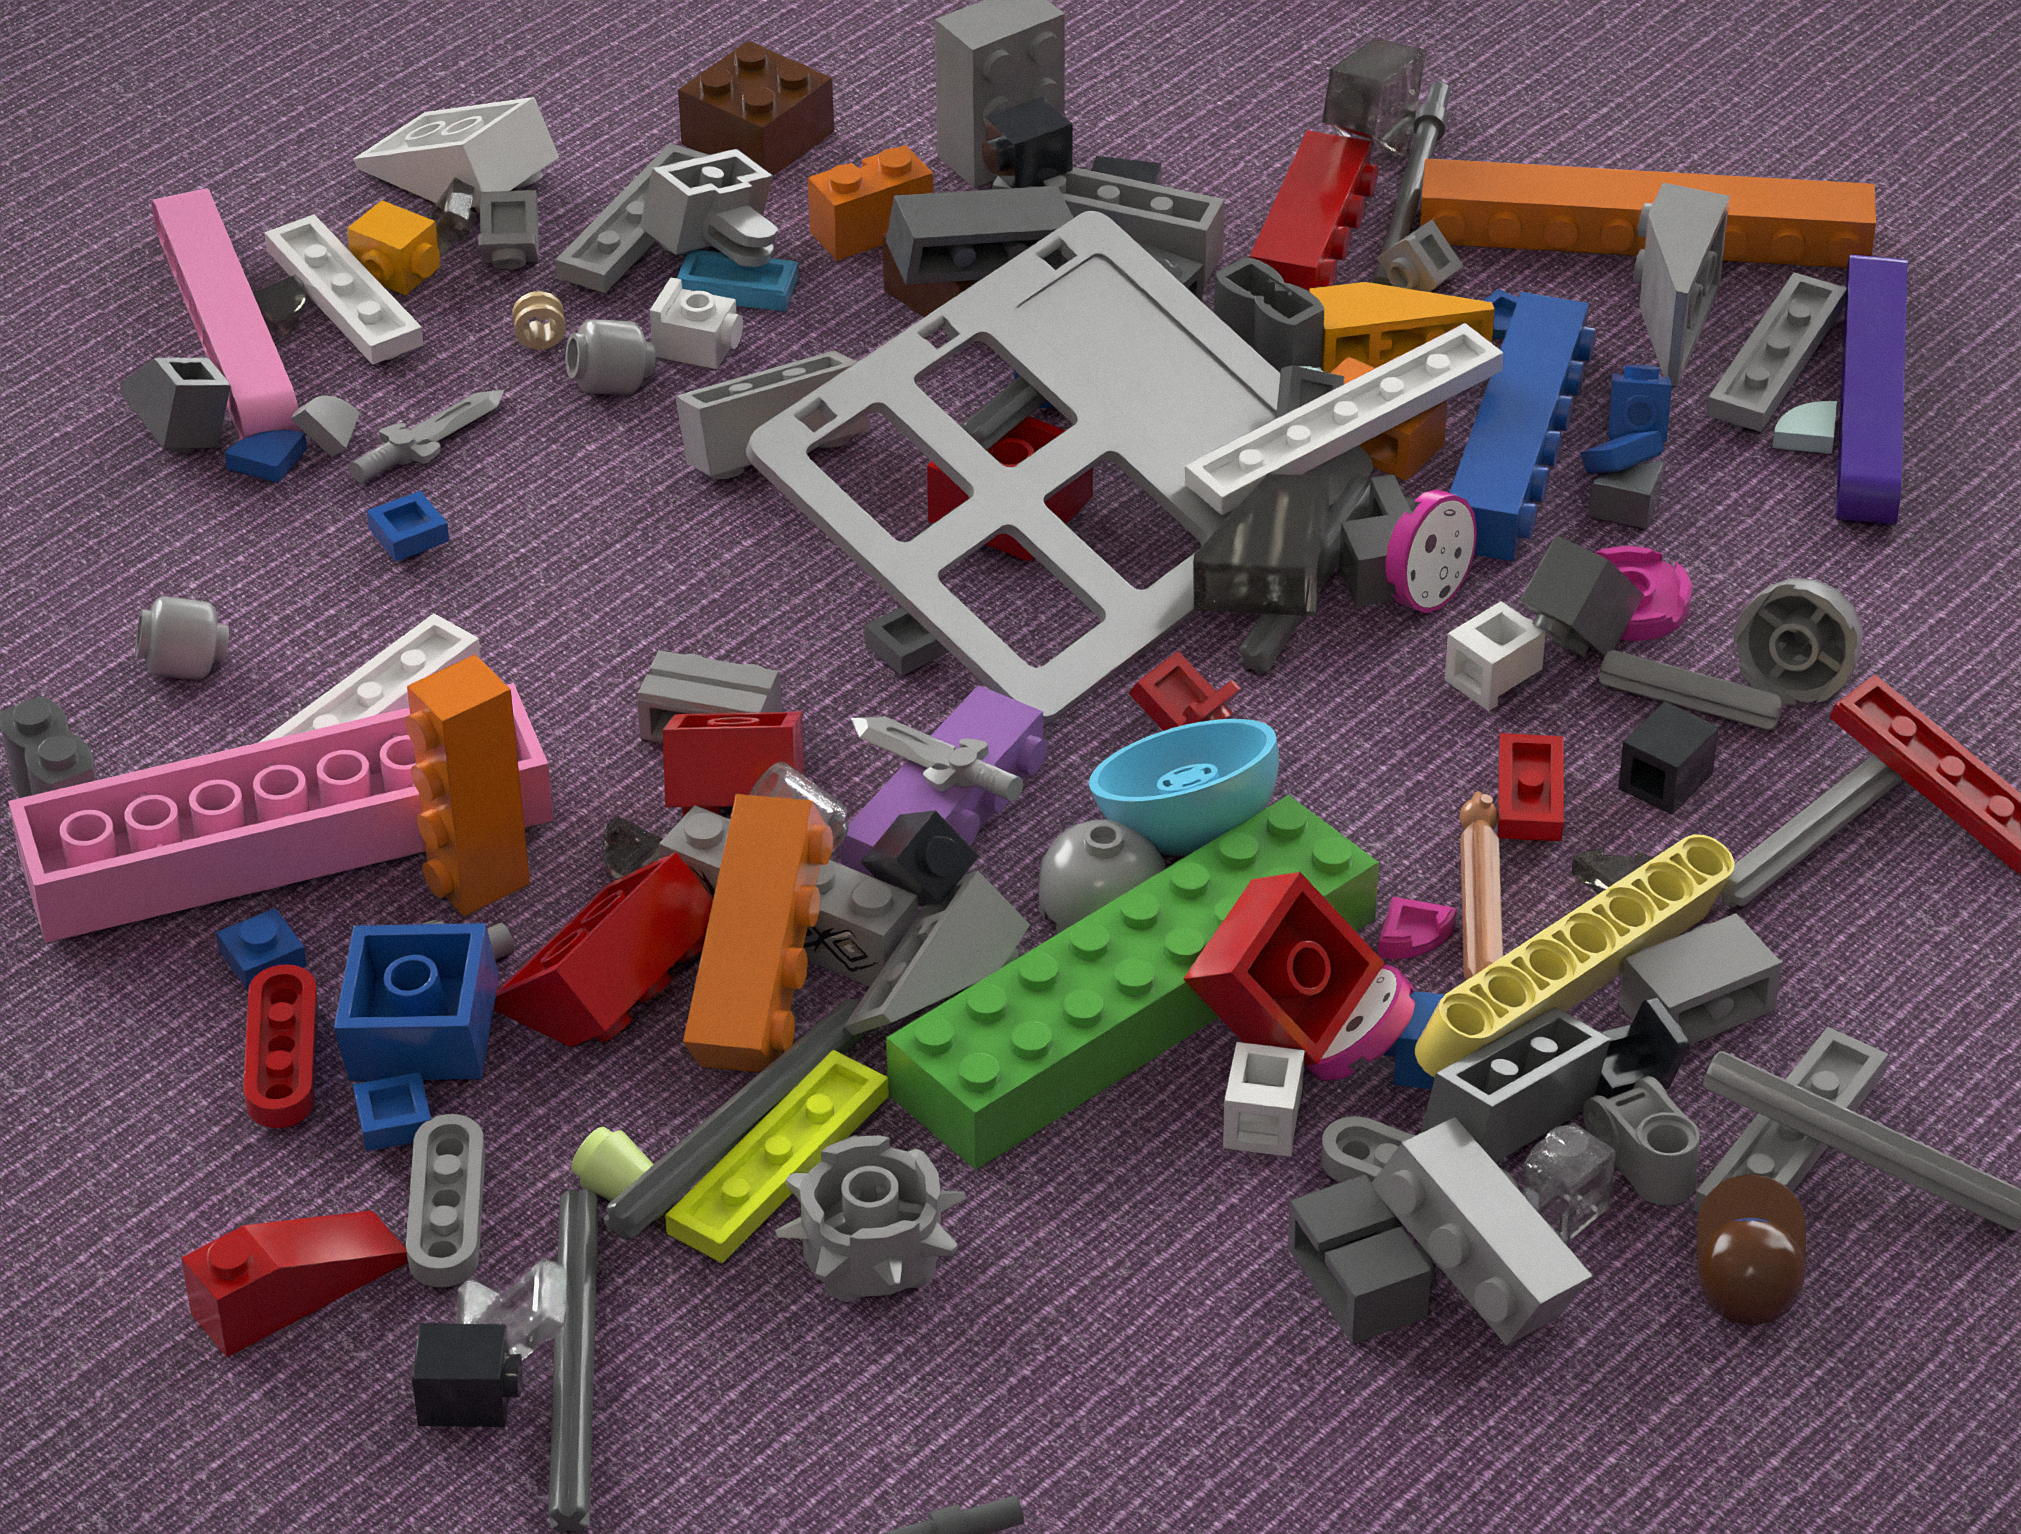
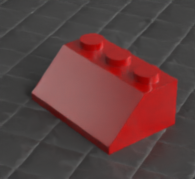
[494,852,713,1047]

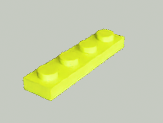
[665,1050,889,1263]

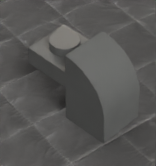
[1339,474,1416,607]

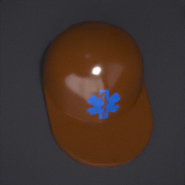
[1697,1174,1806,1326]

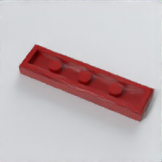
[1829,674,2021,876]

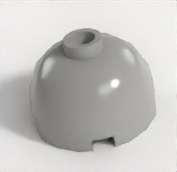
[1734,578,1862,706]
[1039,820,1166,934]

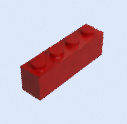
[1249,130,1378,291]

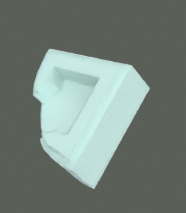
[1772,401,1837,454]

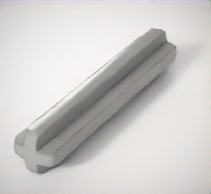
[1599,650,1783,731]

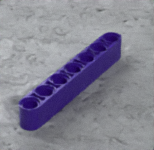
[1835,254,1908,525]

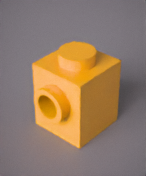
[347,200,440,295]

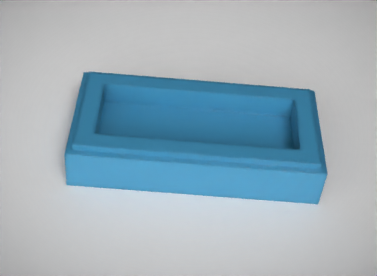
[677,250,799,311]

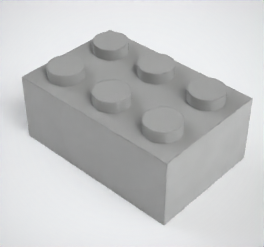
[935,0,1065,188]

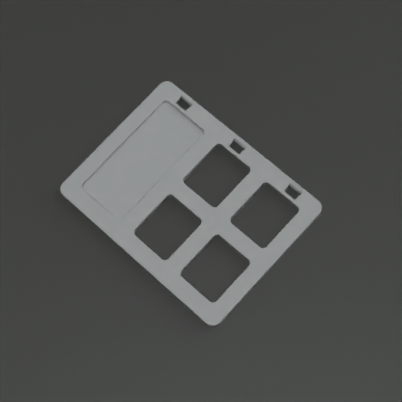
[746,211,1373,725]

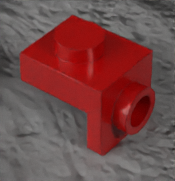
[1128,651,1241,731]

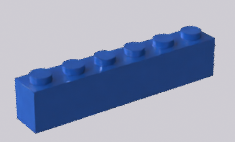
[1449,292,1596,562]

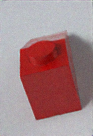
[181,1210,408,1357]

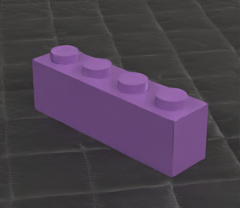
[840,685,1047,878]

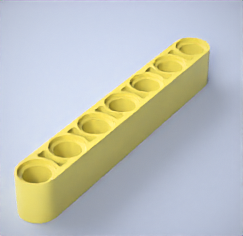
[1415,834,1735,1078]

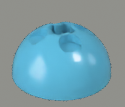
[1089,719,1279,856]

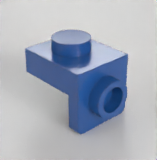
[1608,364,1672,443]

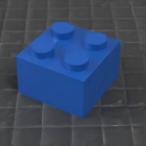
[334,923,499,1081]

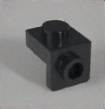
[1595,997,1690,1099]

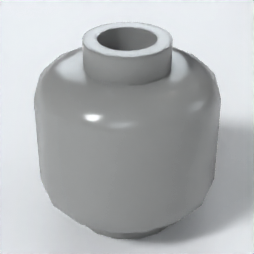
[565,319,655,395]
[135,596,229,681]

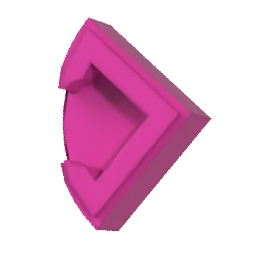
[1378,896,1457,959]

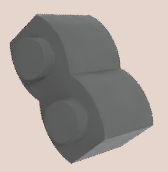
[1214,257,1324,374]
[0,696,97,798]

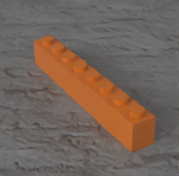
[1420,158,1876,268]

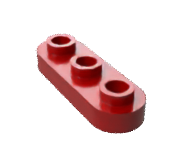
[243,965,319,1128]

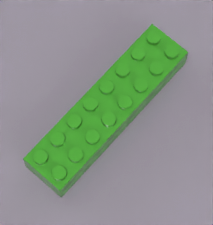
[886,795,1379,1170]

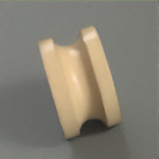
[512,291,566,350]

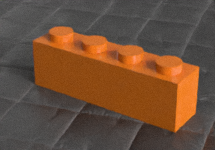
[405,654,530,916]
[683,794,833,1073]

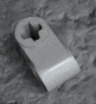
[1583,1076,1700,1206]

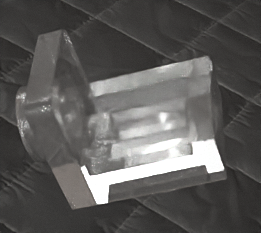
[455,1258,569,1360]

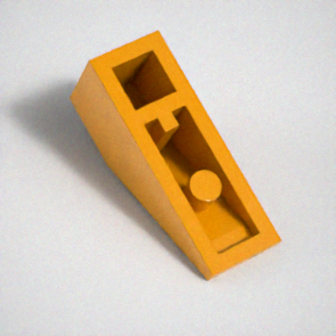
[1309,282,1495,373]

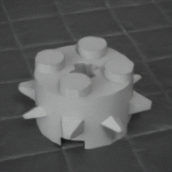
[775,1135,966,1302]

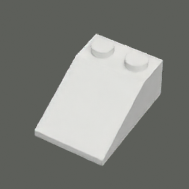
[353,97,559,213]

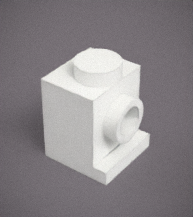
[650,278,743,369]
[1445,601,1546,711]
[1223,1042,1304,1157]

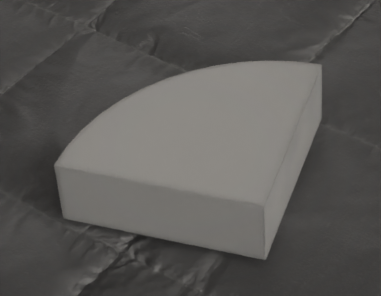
[291,395,360,457]

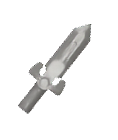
[349,389,505,483]
[851,716,1023,801]

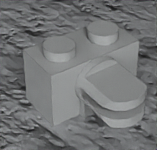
[640,149,778,267]

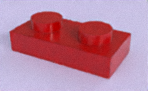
[1497,733,1564,842]

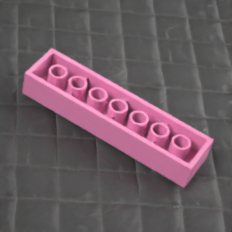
[8,683,553,943]

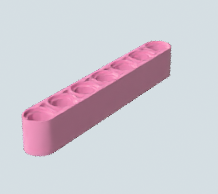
[152,188,301,440]

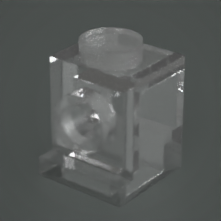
[1521,1122,1616,1244]

